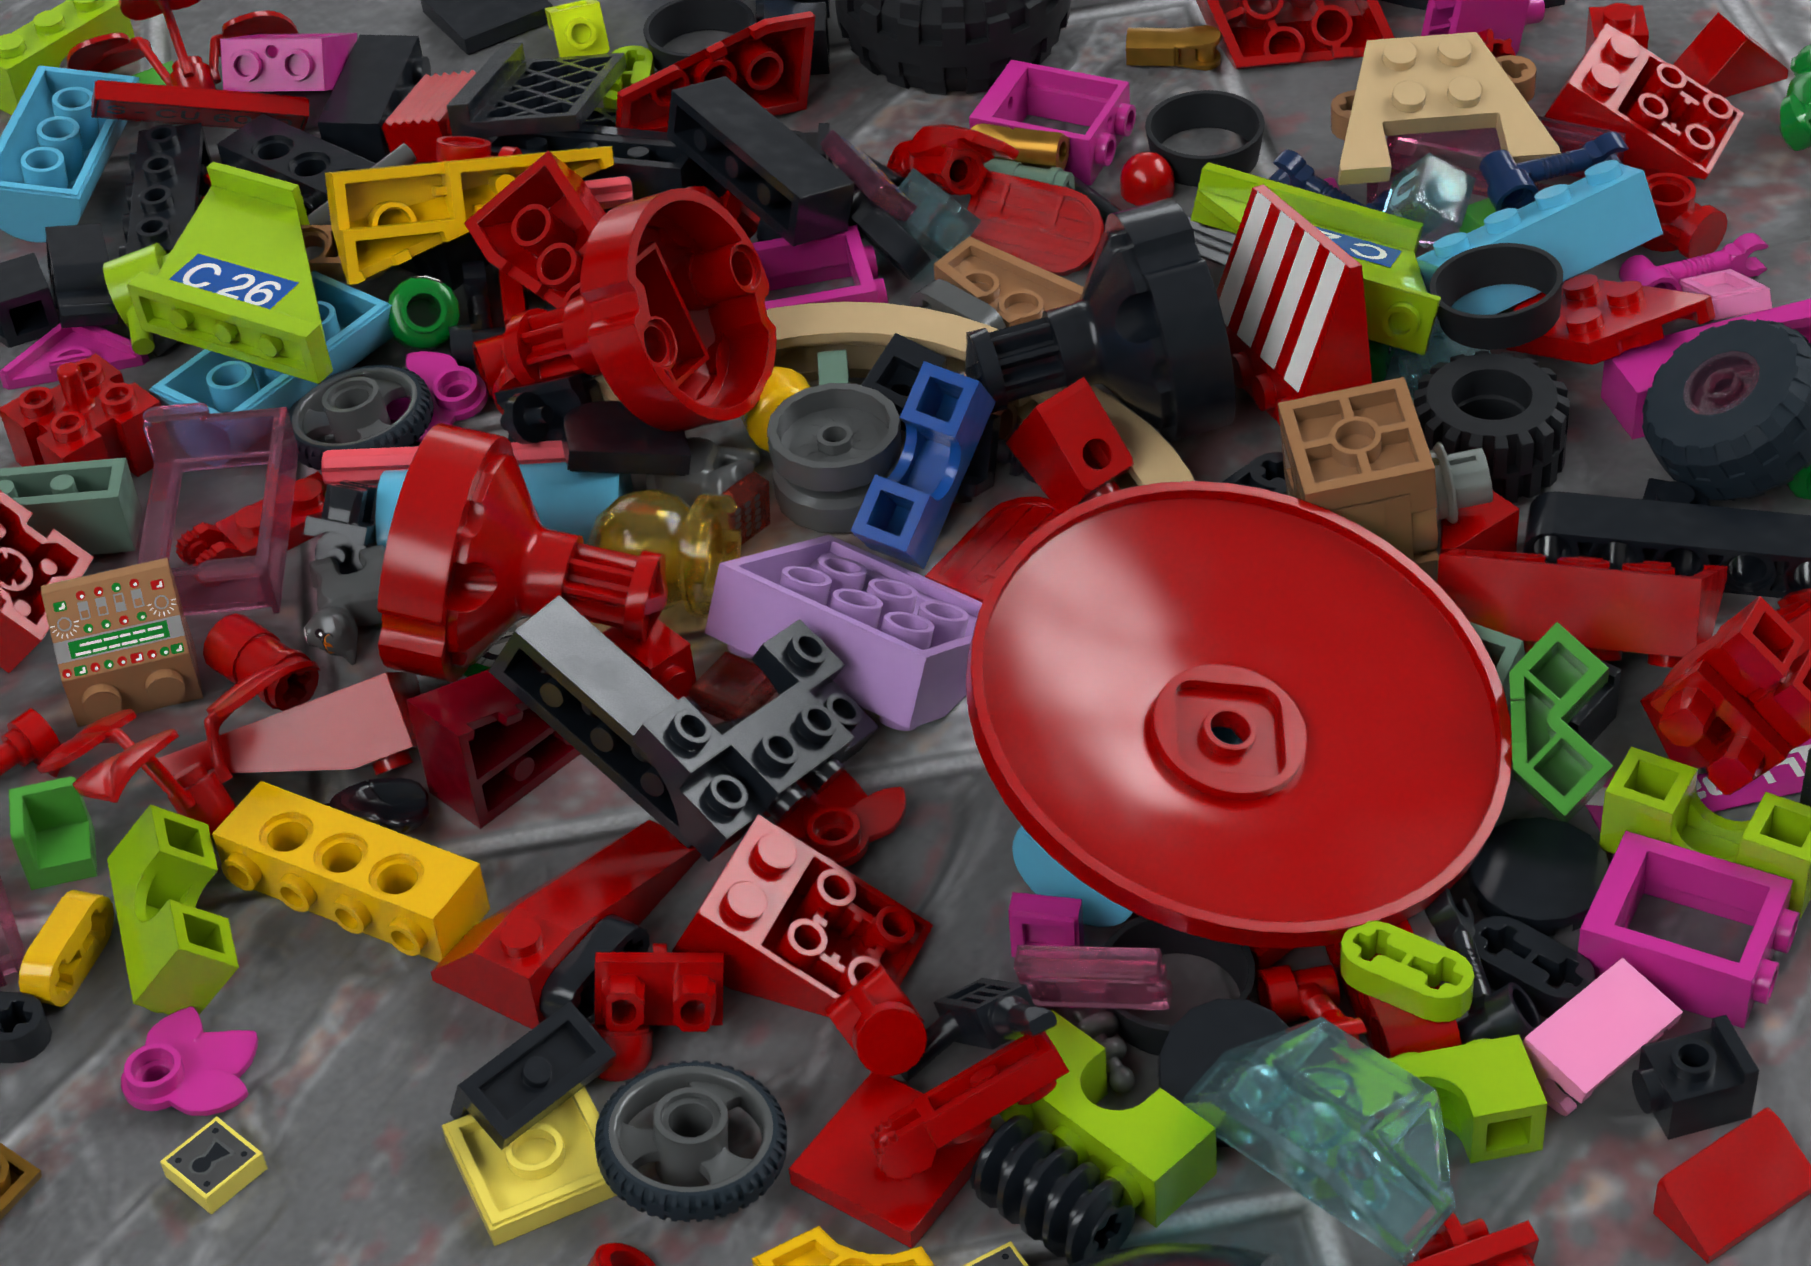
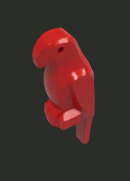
[887,124,1019,196]

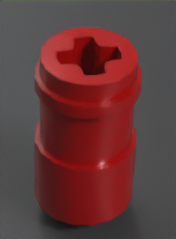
[203,613,319,711]

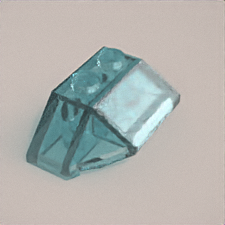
[1180,1017,1456,1266]

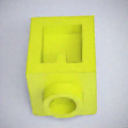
[544,0,610,57]

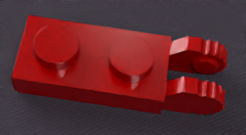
[175,471,327,585]
[870,1032,1070,1182]

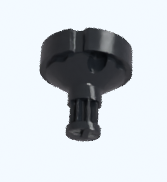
[965,198,1236,442]

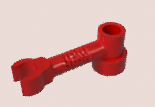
[1256,964,1370,1071]

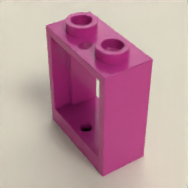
[220,33,357,92]
[969,60,1136,186]
[752,225,888,310]
[1578,831,1800,1029]

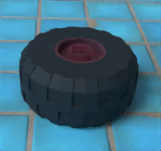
[1642,319,1811,501]

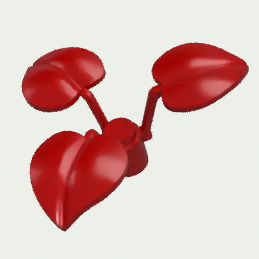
[66,0,299,90]
[36,660,321,836]

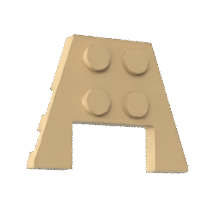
[1338,32,1560,185]

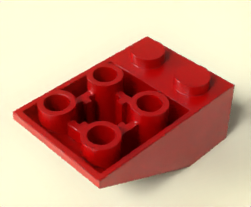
[1541,23,1744,180]
[672,814,933,1017]

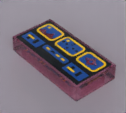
[820,129,917,222]

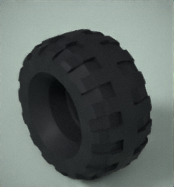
[835,0,1071,95]

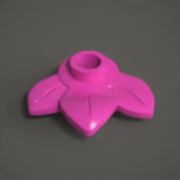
[386,351,488,442]
[121,1006,258,1116]

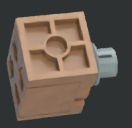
[1278,377,1493,583]

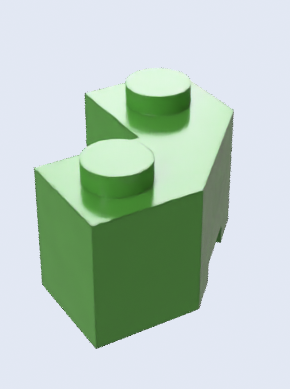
[1509,622,1613,823]

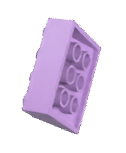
[705,535,983,731]

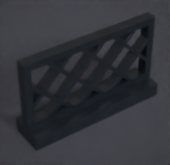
[447,42,627,139]

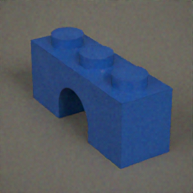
[851,361,996,569]

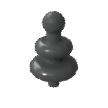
[1072,1007,1136,1094]

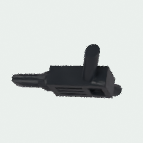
[901,978,1063,1081]

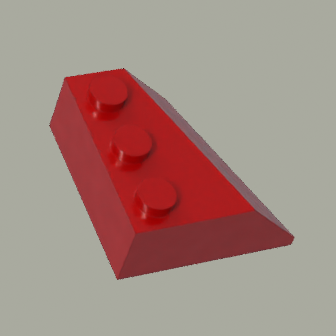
[1196,0,1395,69]

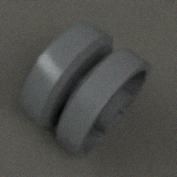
[767,383,902,533]

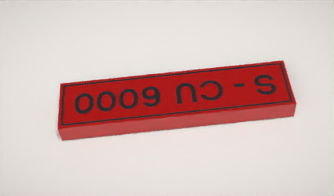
[91,80,309,131]

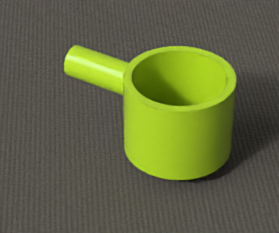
[103,243,170,355]

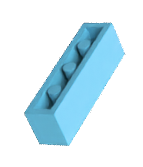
[1416,160,1663,315]

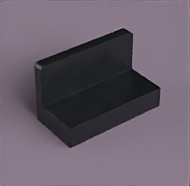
[450,1001,617,1150]

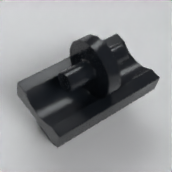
[494,373,604,444]
[303,480,378,575]

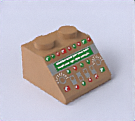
[41,558,203,727]

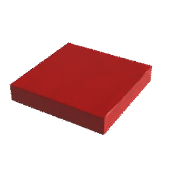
[788,1072,995,1249]

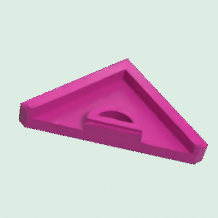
[0,323,150,390]

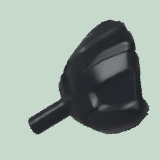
[324,778,430,834]

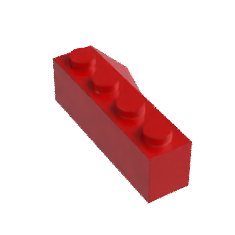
[1437,548,1728,668]

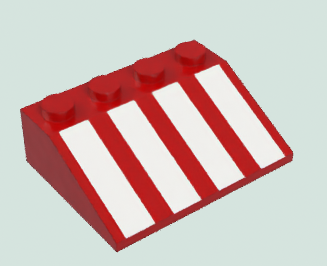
[1216,184,1372,426]

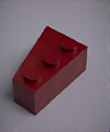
[406,669,581,829]

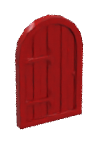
[954,170,1104,276]
[925,496,1065,602]

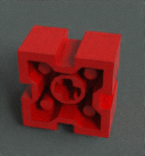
[0,353,176,477]
[0,490,94,673]

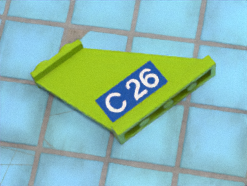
[127,161,333,384]
[1190,162,1441,355]

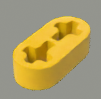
[19,890,114,1007]

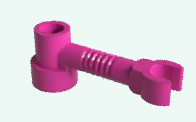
[1619,233,1769,291]

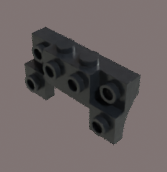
[631,619,879,862]

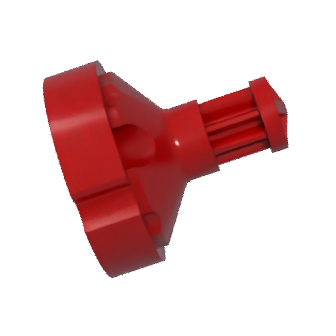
[503,188,777,431]
[377,423,668,682]

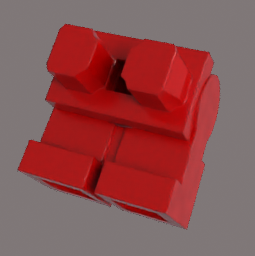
[1649,596,1811,795]

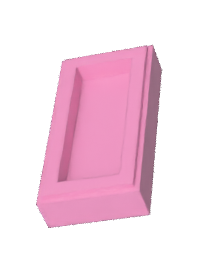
[1679,269,1772,321]

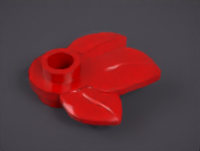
[773,770,907,868]

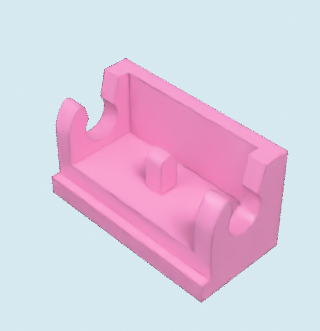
[1523,957,1683,1116]

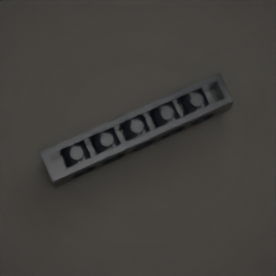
[217,113,490,291]

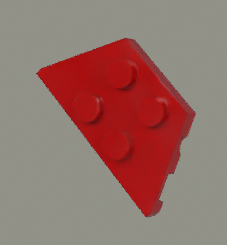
[1506,274,1716,365]

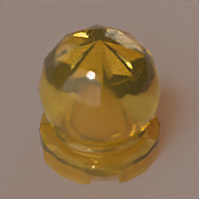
[587,489,741,619]

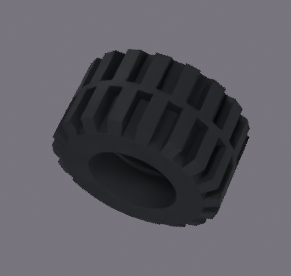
[1414,351,1570,503]

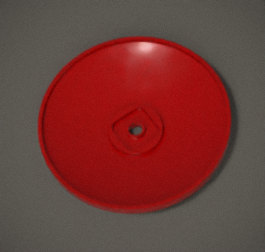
[966,481,1512,948]

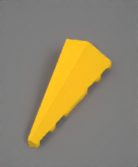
[325,146,614,285]

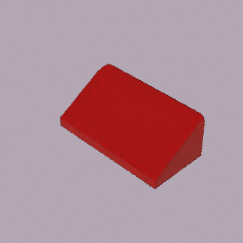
[1653,1107,1811,1264]

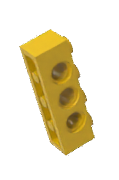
[212,781,491,963]

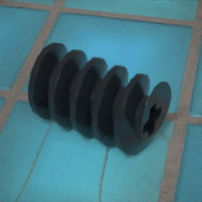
[970,1114,1135,1265]

